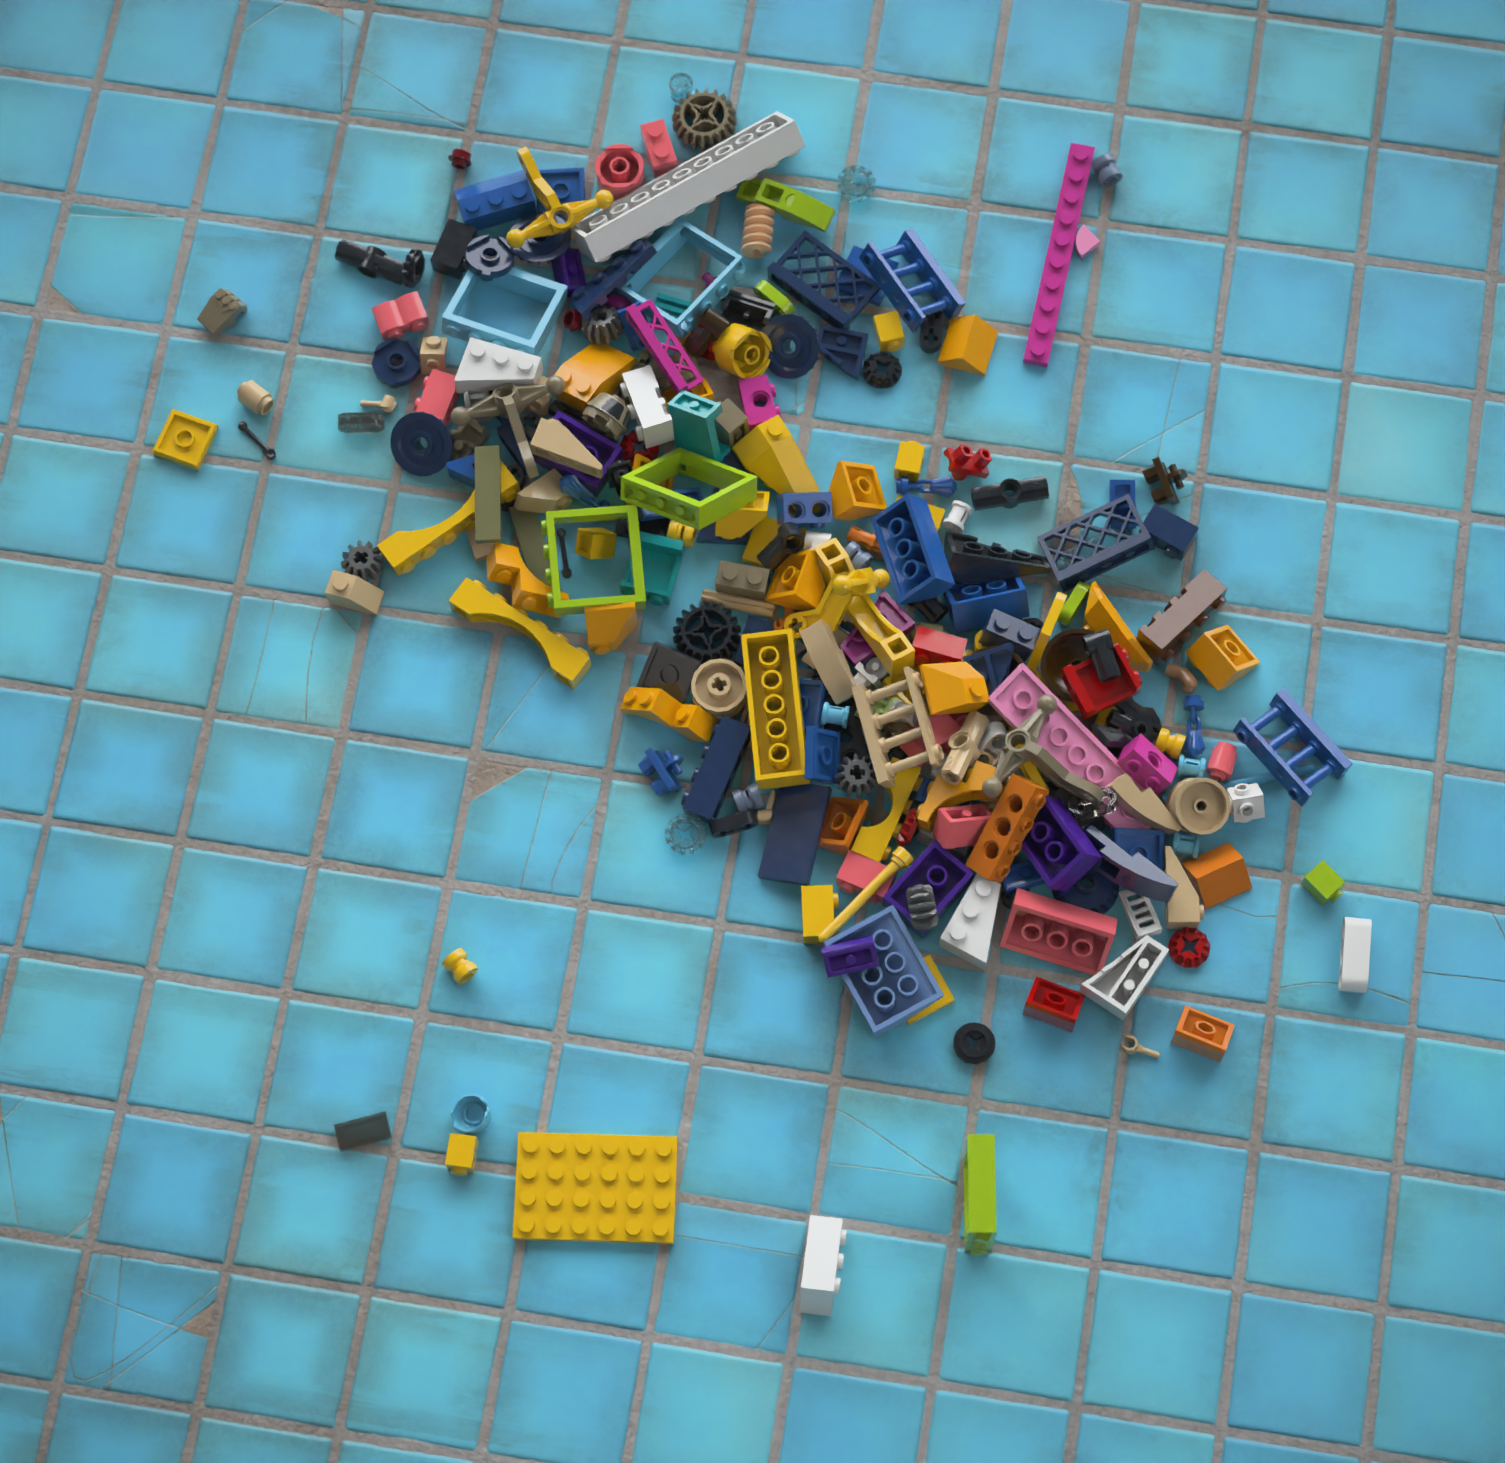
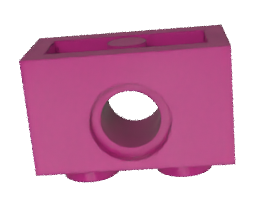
[738,375,782,432]
[1117,733,1178,795]

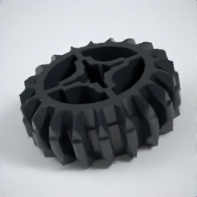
[673,600,741,665]

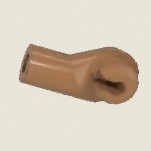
[1165,663,1198,694]

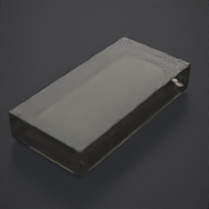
[334,1111,392,1152]

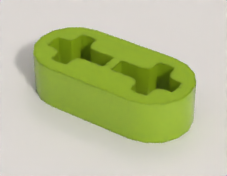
[753,280,795,316]
[1057,581,1090,627]

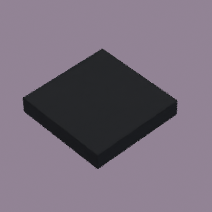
[636,641,702,704]

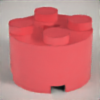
[595,144,645,201]

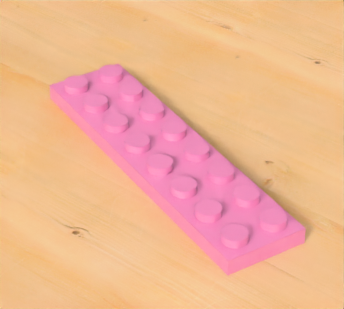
[988,663,1151,830]

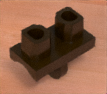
[1142,457,1187,506]

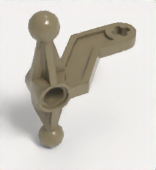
[451,376,565,479]
[982,694,1105,805]

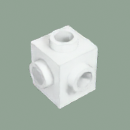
[1227,783,1265,823]

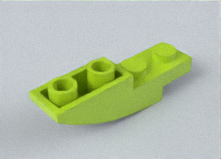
[736,178,836,233]

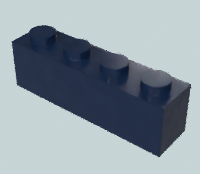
[681,716,751,824]

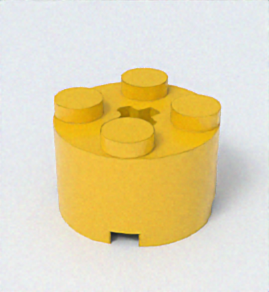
[712,323,772,378]

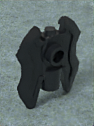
[1091,697,1162,751]

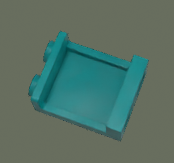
[667,390,730,462]
[619,531,685,606]

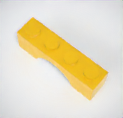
[851,757,923,863]

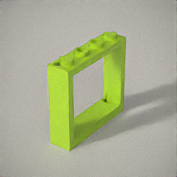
[621,447,757,530]
[541,505,646,616]
[963,1134,996,1256]

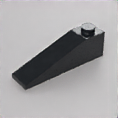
[944,532,1051,584]

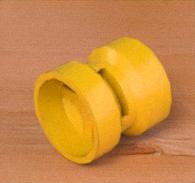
[667,520,697,548]
[1155,728,1186,760]
[442,948,478,985]

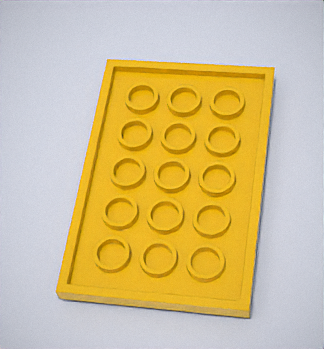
[512,1132,678,1244]

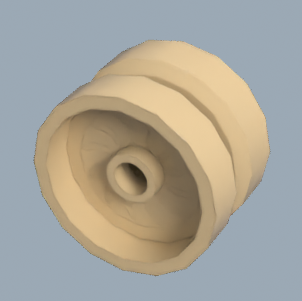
[691,659,747,722]
[1166,778,1231,835]

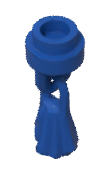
[559,474,610,508]
[896,475,957,498]
[1182,695,1206,757]

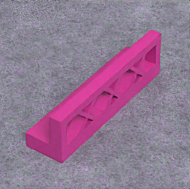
[625,299,704,394]

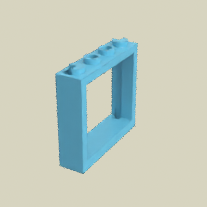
[616,217,748,339]
[442,267,567,356]

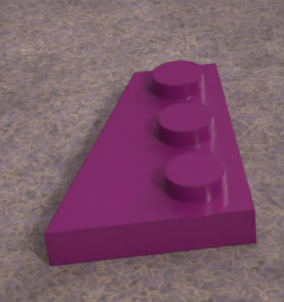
[839,589,915,667]

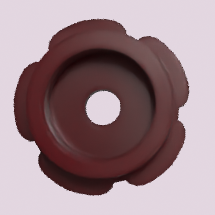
[448,149,471,169]
[563,309,583,332]

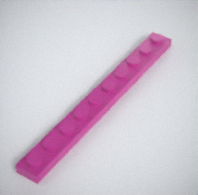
[1023,143,1095,368]

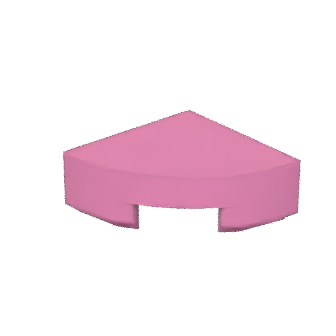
[1076,225,1100,259]

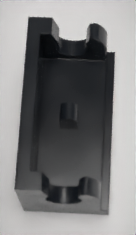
[721,290,776,332]

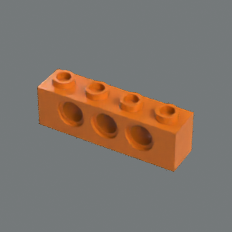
[965,773,1049,883]

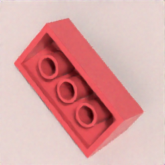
[1000,888,1118,975]

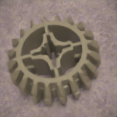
[672,88,737,152]

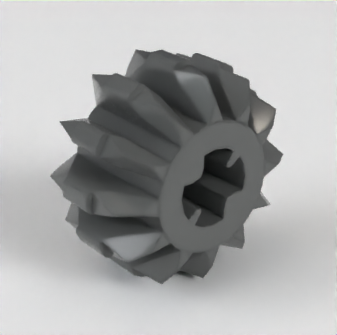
[582,305,623,346]
[341,540,384,582]
[835,754,878,799]
[906,884,939,930]

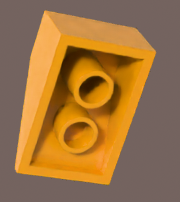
[554,343,637,412]

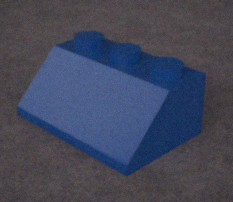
[454,170,537,231]
[944,577,1030,633]

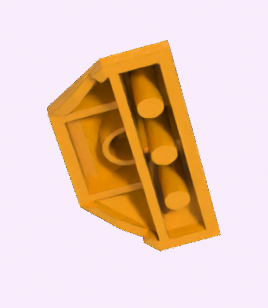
[1082,581,1153,673]

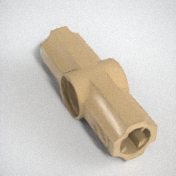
[939,711,989,785]

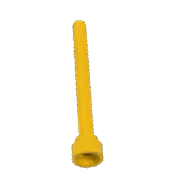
[818,846,914,943]

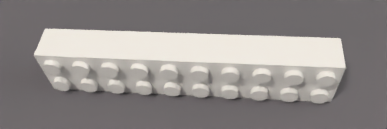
[570,111,806,262]

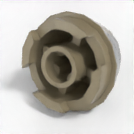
[582,392,631,441]

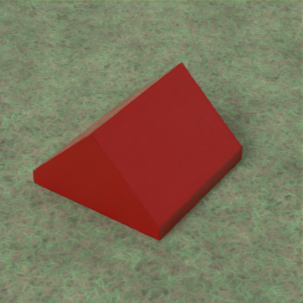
[1022,977,1085,1033]

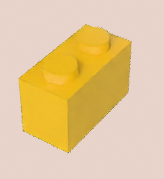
[801,885,840,943]

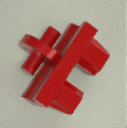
[943,444,992,481]

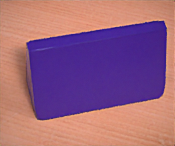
[551,248,586,297]
[821,936,879,978]

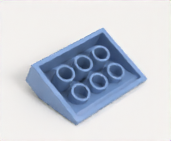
[824,905,944,1039]

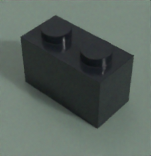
[430,219,478,280]

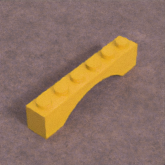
[377,461,521,576]
[814,537,915,677]
[448,577,592,689]

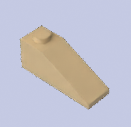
[530,418,603,479]
[1164,846,1204,929]

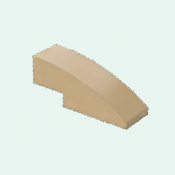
[800,620,856,705]
[1103,773,1182,834]

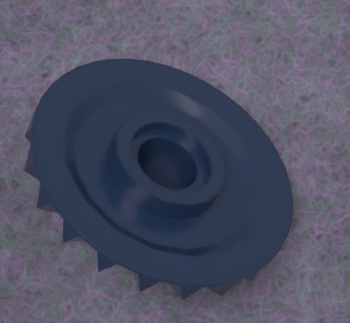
[510,213,572,265]
[763,314,821,379]
[390,411,453,476]
[1052,868,1119,914]

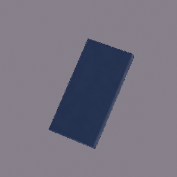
[758,784,832,886]

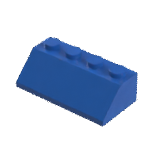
[871,493,955,605]

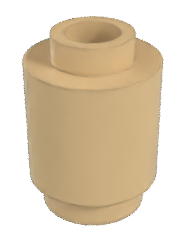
[237,380,275,416]

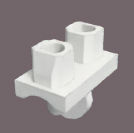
[853,657,888,690]

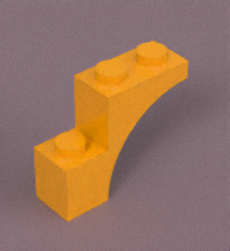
[486,543,569,618]
[620,687,718,743]
[916,760,1009,832]

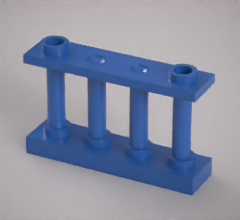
[859,228,966,333]
[1233,688,1353,807]

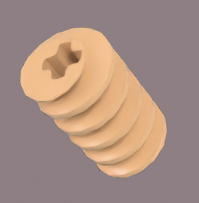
[740,204,775,259]

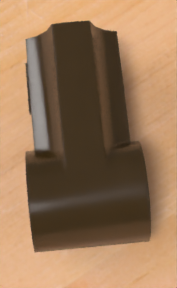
[683,307,730,358]

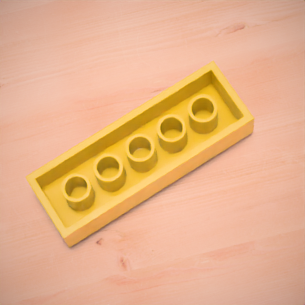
[741,628,810,790]

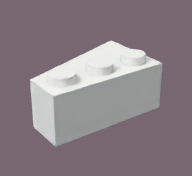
[454,337,543,393]
[620,365,674,449]
[939,873,1001,971]
[1079,935,1169,1021]
[799,1215,847,1316]

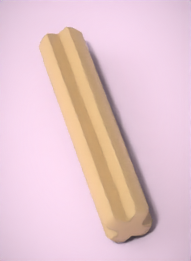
[701,589,775,617]

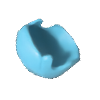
[451,1094,491,1134]

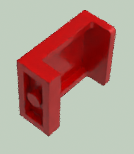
[1060,643,1142,720]

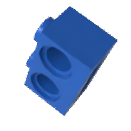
[776,492,833,529]

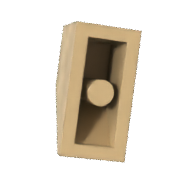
[514,468,572,514]
[325,570,385,616]

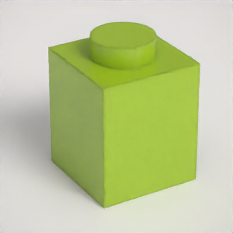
[1301,860,1345,906]

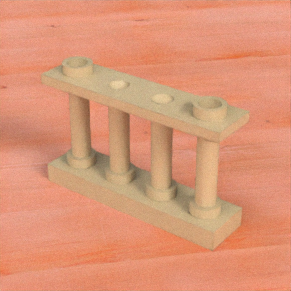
[851,666,944,788]

